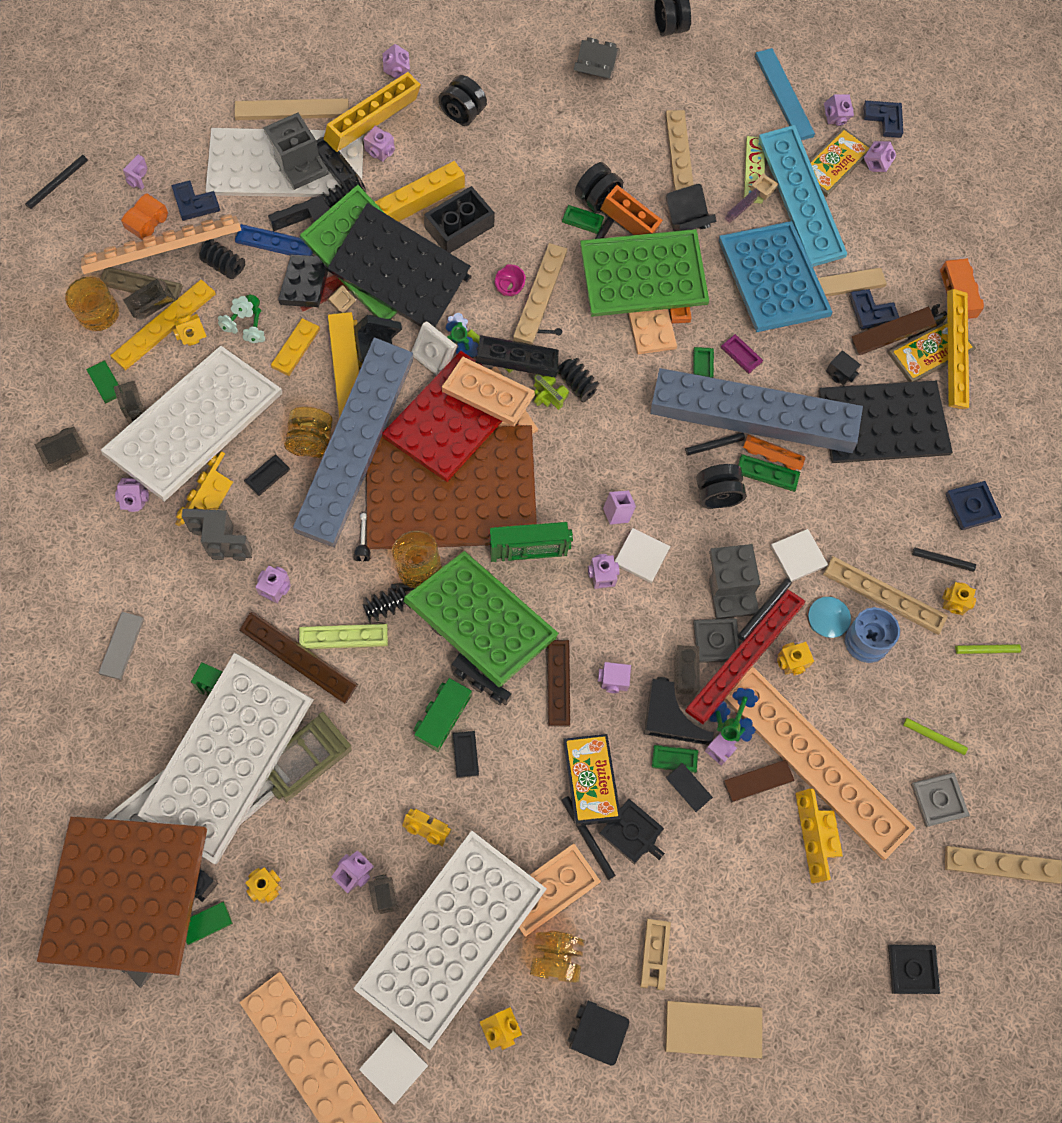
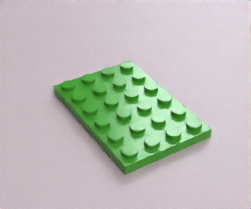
[300,185,397,319]
[580,229,709,317]
[404,551,559,688]

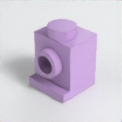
[705,733,737,766]

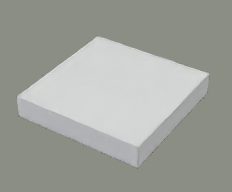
[411,322,457,376]
[615,528,670,584]
[770,529,828,582]
[359,1031,428,1105]

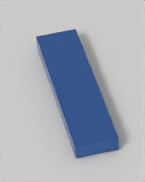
[235,224,314,256]

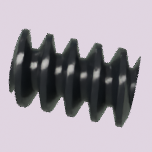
[323,174,366,208]
[200,239,245,279]
[557,358,600,402]
[362,585,411,624]

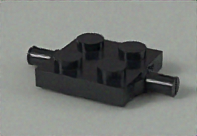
[599,799,665,865]

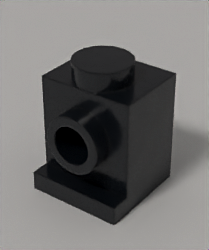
[194,868,218,902]

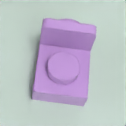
[123,154,148,190]

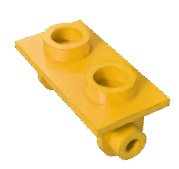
[402,809,451,847]

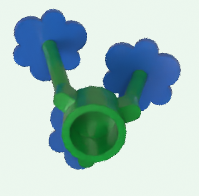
[446,313,478,358]
[710,688,758,742]

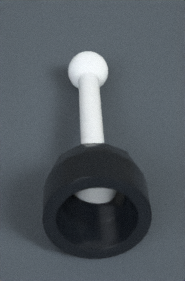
[353,513,371,561]

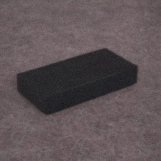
[244,454,290,496]
[453,731,479,778]
[665,763,713,812]

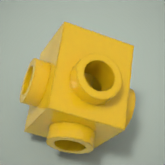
[173,314,207,346]
[942,582,976,615]
[777,642,815,676]
[245,867,282,904]
[480,1007,522,1050]

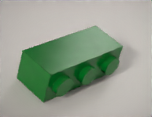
[413,678,472,752]

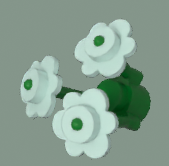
[218,294,265,343]

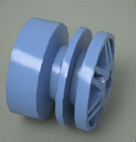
[844,607,900,663]

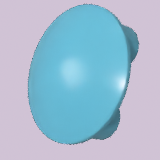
[808,597,851,638]

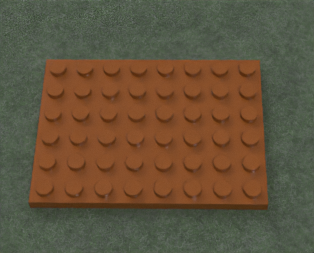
[367,425,537,549]

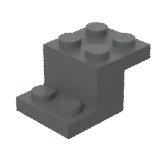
[574,37,620,79]
[263,112,329,190]
[182,509,253,561]
[709,544,761,619]

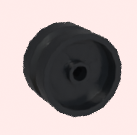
[654,0,691,36]
[438,75,487,126]
[575,162,624,214]
[696,464,747,509]

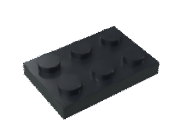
[278,255,328,308]

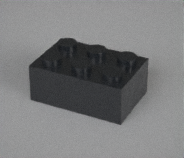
[424,186,495,253]

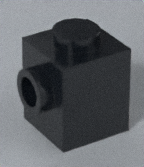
[826,350,861,386]

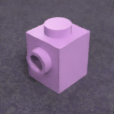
[603,490,636,525]
[598,662,631,693]

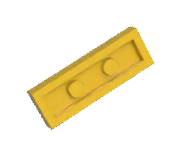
[271,318,320,376]

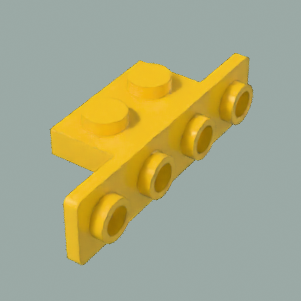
[175,451,233,526]
[795,788,843,883]

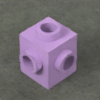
[382,44,410,79]
[824,94,854,126]
[363,126,395,162]
[864,141,896,172]
[115,478,149,512]
[588,554,619,589]
[255,565,291,603]
[331,850,374,893]

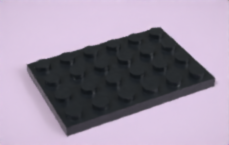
[327,203,471,327]
[818,380,953,463]

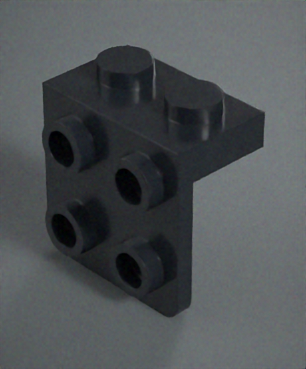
[665,184,717,231]
[354,315,402,363]
[567,1000,629,1066]

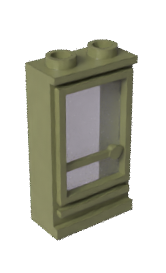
[266,712,352,803]

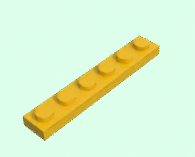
[110,280,216,371]
[947,289,969,409]

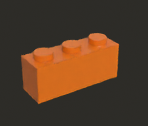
[601,185,663,235]
[940,258,984,319]

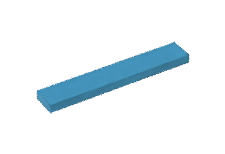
[755,48,815,140]

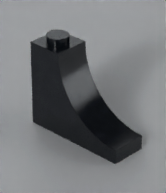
[644,677,714,745]

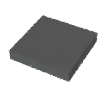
[693,618,740,663]

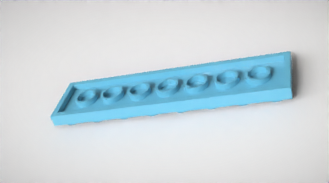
[758,125,847,267]

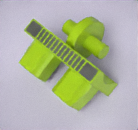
[533,375,569,410]

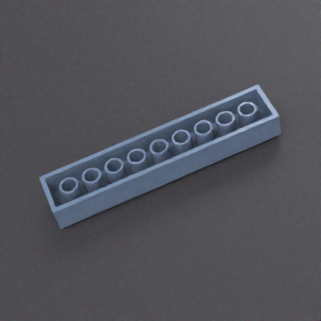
[293,338,413,548]
[651,368,863,453]

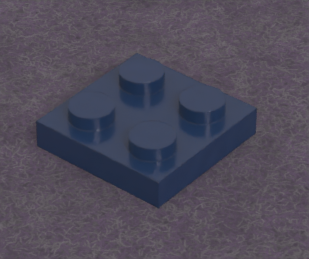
[945,481,1002,531]

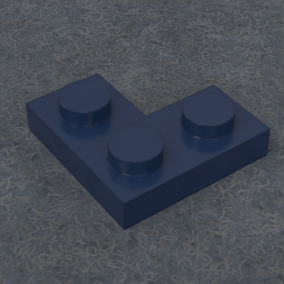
[863,100,904,138]
[171,180,220,221]
[849,289,900,330]

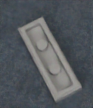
[99,612,144,680]

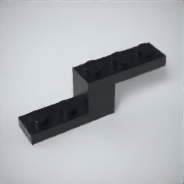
[268,195,329,232]
[432,627,512,705]

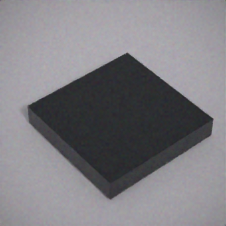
[888,945,940,994]

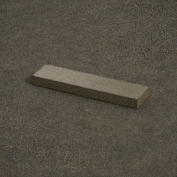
[99,267,183,302]

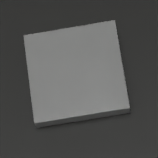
[911,773,970,827]

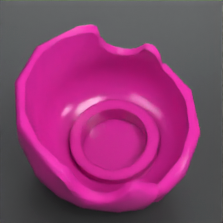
[494,264,526,297]

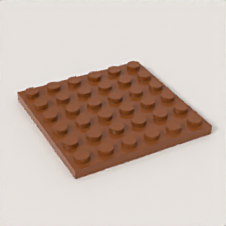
[37,816,207,976]

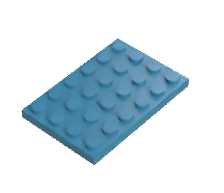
[719,221,833,333]

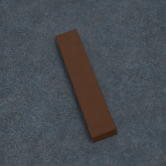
[239,612,358,704]

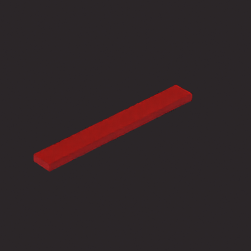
[685,590,806,725]

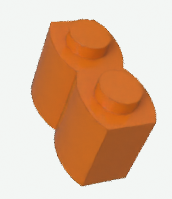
[121,193,168,240]

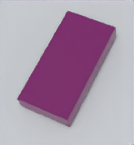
[720,334,763,374]

